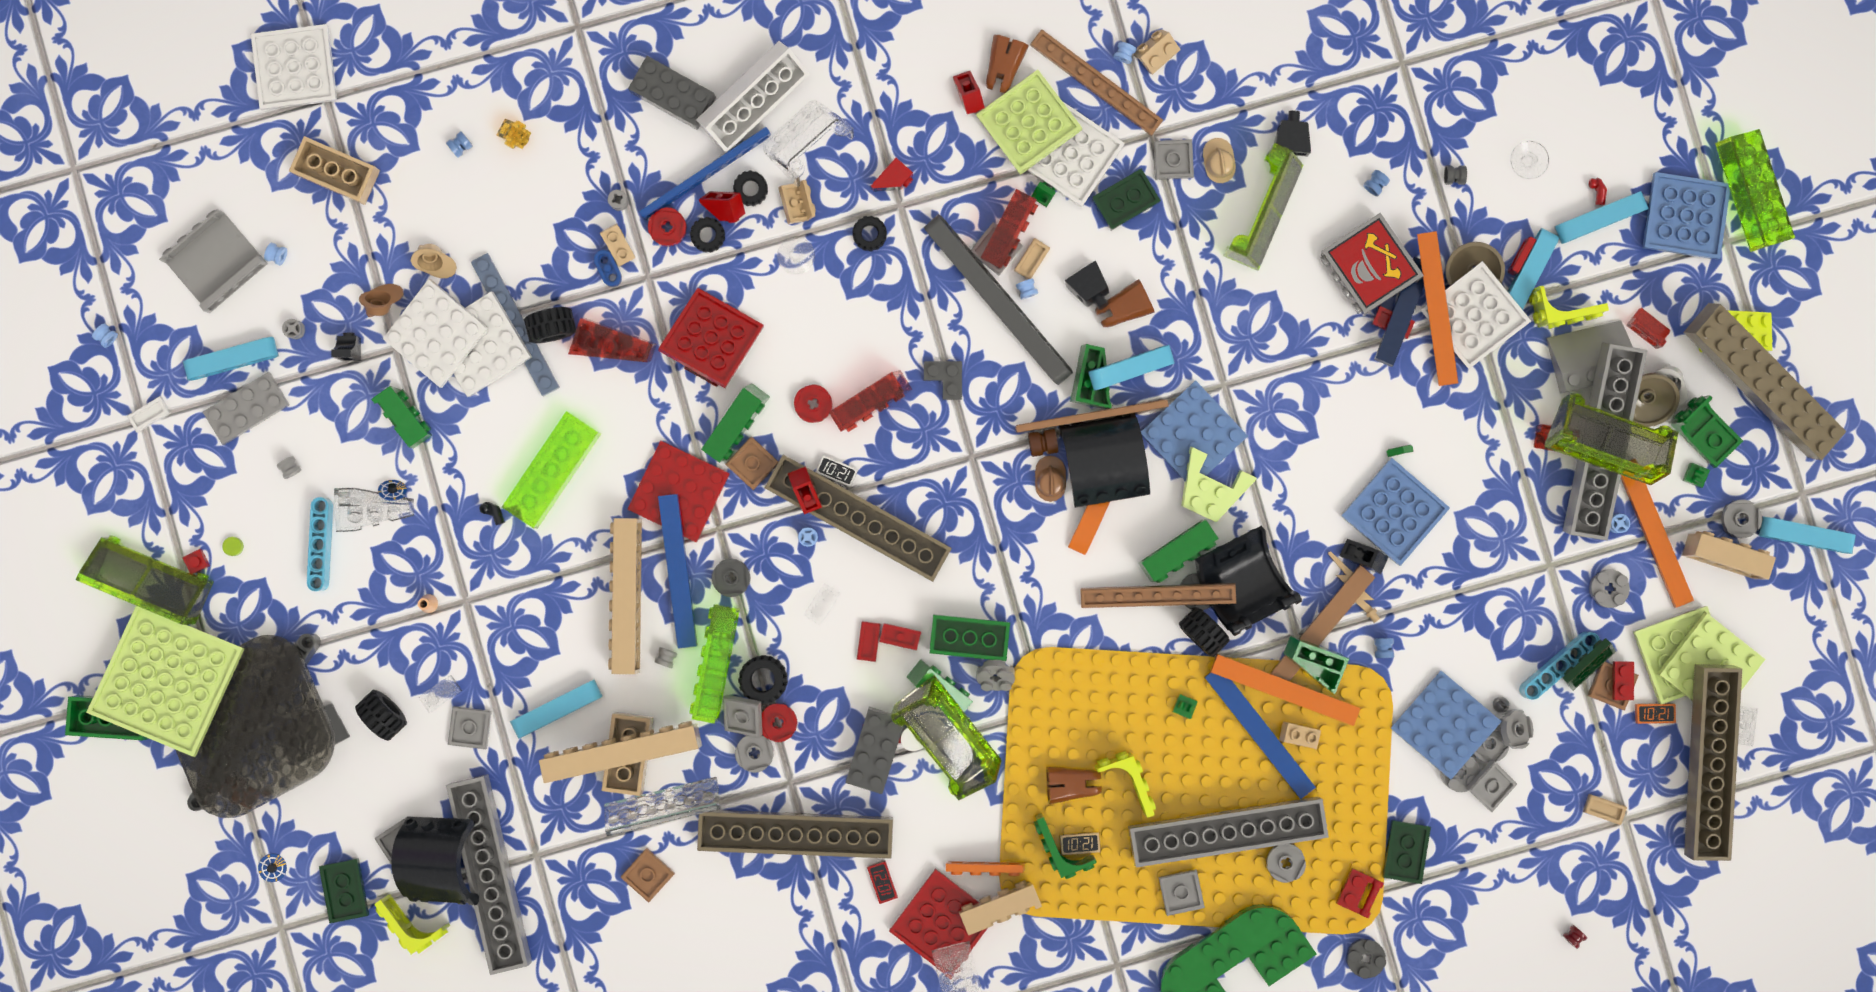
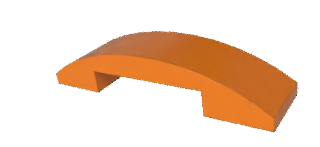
[1068,502,1110,555]

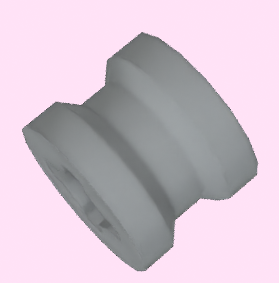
[608,190,629,211]
[282,319,306,340]
[277,456,302,479]
[654,647,677,668]

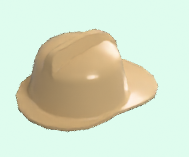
[1203,138,1236,183]
[411,244,457,278]

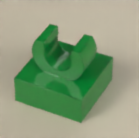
[1031,181,1056,208]
[1683,463,1710,488]
[1172,694,1198,719]

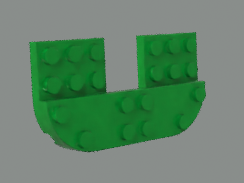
[1160,904,1317,992]

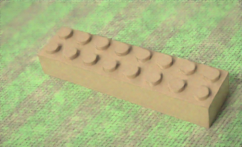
[608,518,642,674]
[539,721,702,783]

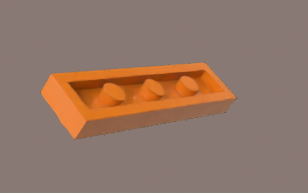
[946,861,1025,876]

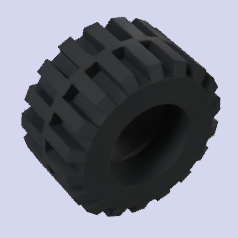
[524,307,577,343]
[1179,607,1230,657]
[738,655,788,704]
[355,689,407,741]

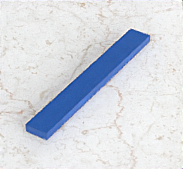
[639,127,771,220]
[658,494,698,649]
[1204,672,1316,799]

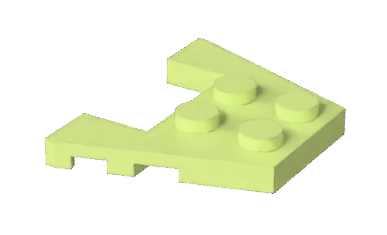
[1181,447,1257,522]

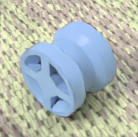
[1113,42,1136,64]
[264,242,287,266]
[1016,279,1039,300]
[92,323,118,348]
[1610,514,1630,533]
[798,527,818,547]

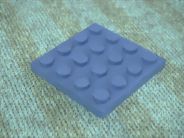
[1642,172,1731,260]
[1141,381,1248,482]
[1341,458,1450,566]
[1391,670,1502,780]

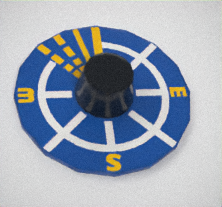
[378,480,407,501]
[258,853,287,882]

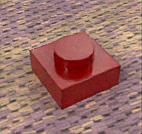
[182,549,210,575]

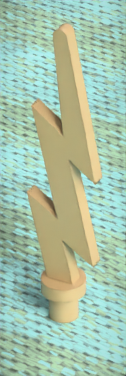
[1328,551,1380,623]

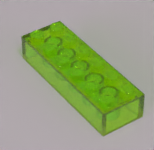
[1715,129,1795,252]
[502,411,601,529]
[689,604,740,724]

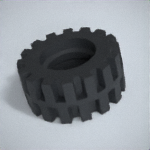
[733,170,768,206]
[852,216,887,251]
[690,217,725,253]

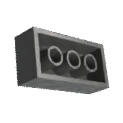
[628,56,716,130]
[845,707,906,794]

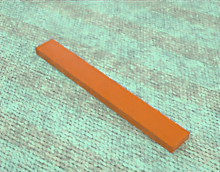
[1417,231,1459,386]
[1621,459,1694,608]
[1210,654,1361,726]

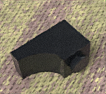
[331,333,361,361]
[1340,539,1389,574]

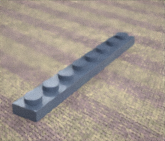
[471,253,560,397]

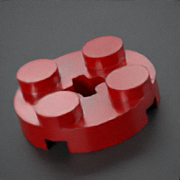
[648,207,687,247]
[794,384,833,423]
[762,703,798,742]

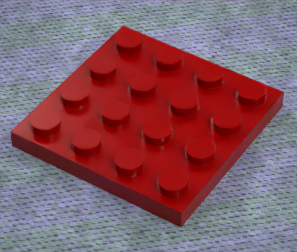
[658,288,764,388]
[627,441,730,543]
[889,868,988,978]

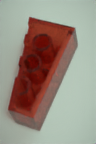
[981,189,1039,269]
[568,318,657,362]
[829,370,912,432]

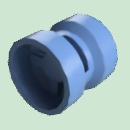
[446,131,473,158]
[1363,170,1390,197]
[1374,638,1395,658]

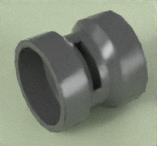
[1444,165,1467,185]

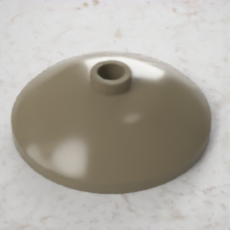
[1446,242,1505,286]
[1632,373,1680,427]

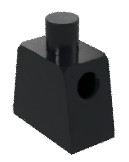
[1272,110,1311,157]
[1065,261,1109,310]

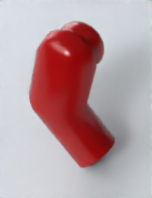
[1589,178,1607,205]

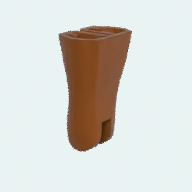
[986,35,1029,94]
[1095,279,1155,327]
[1046,767,1102,804]

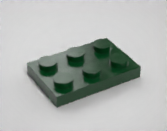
[1092,168,1161,231]
[1563,638,1616,691]
[1382,820,1431,884]
[319,858,369,924]

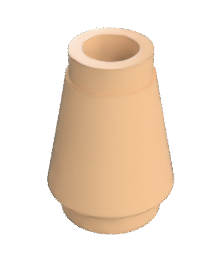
[418,594,438,613]

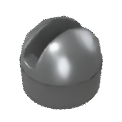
[1493,697,1509,713]

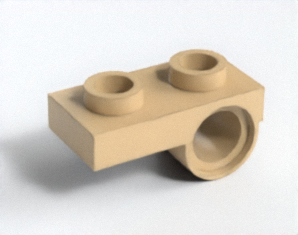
[600,223,636,267]
[1279,721,1321,749]

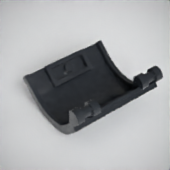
[1059,413,1151,508]
[1195,525,1302,636]
[391,816,479,905]

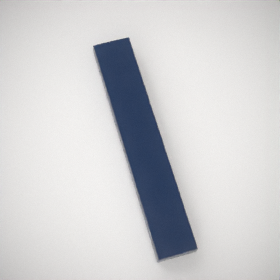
[1374,257,1424,367]

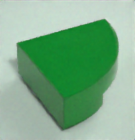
[1387,444,1414,457]

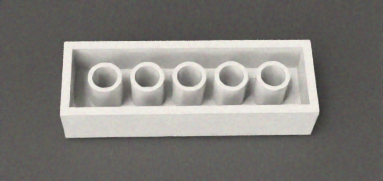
[696,41,809,153]

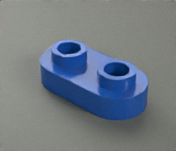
[594,250,622,287]

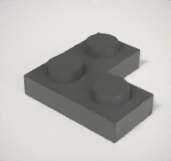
[924,361,962,400]

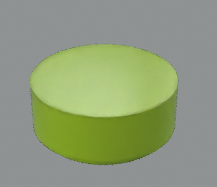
[222,537,244,556]

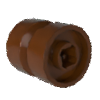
[1028,428,1059,457]

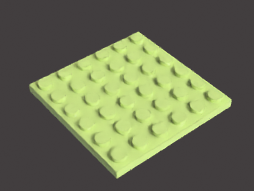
[86,605,244,757]

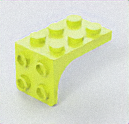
[1529,286,1609,329]
[1699,310,1773,352]
[1094,751,1156,818]
[374,894,451,955]

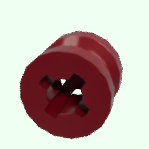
[1563,925,1588,949]

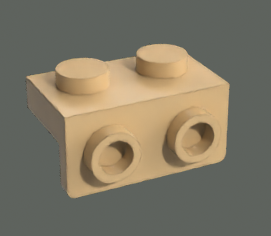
[1133,29,1181,75]
[778,180,816,224]

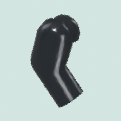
[479,502,505,526]

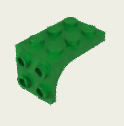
[1671,395,1743,468]
[1034,813,1097,879]

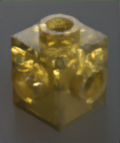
[496,119,531,149]

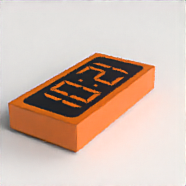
[1635,703,1676,724]

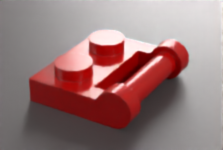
[1336,868,1384,919]

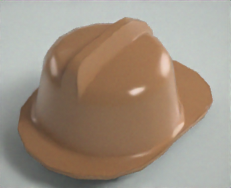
[359,284,404,317]
[1035,456,1066,502]

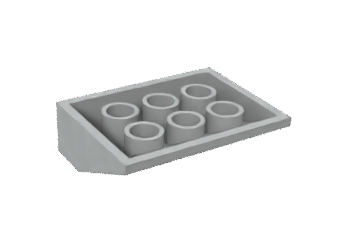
[1546,321,1633,394]

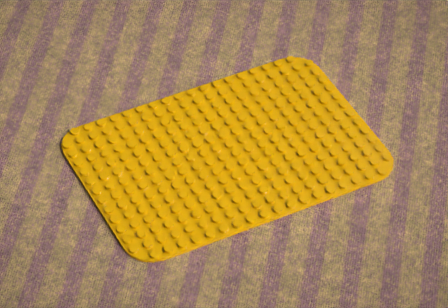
[999,647,1393,935]

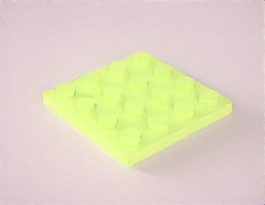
[976,70,1083,175]
[1633,606,1711,704]
[1657,612,1766,701]

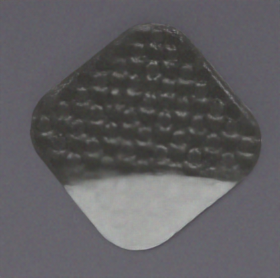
[175,635,335,818]

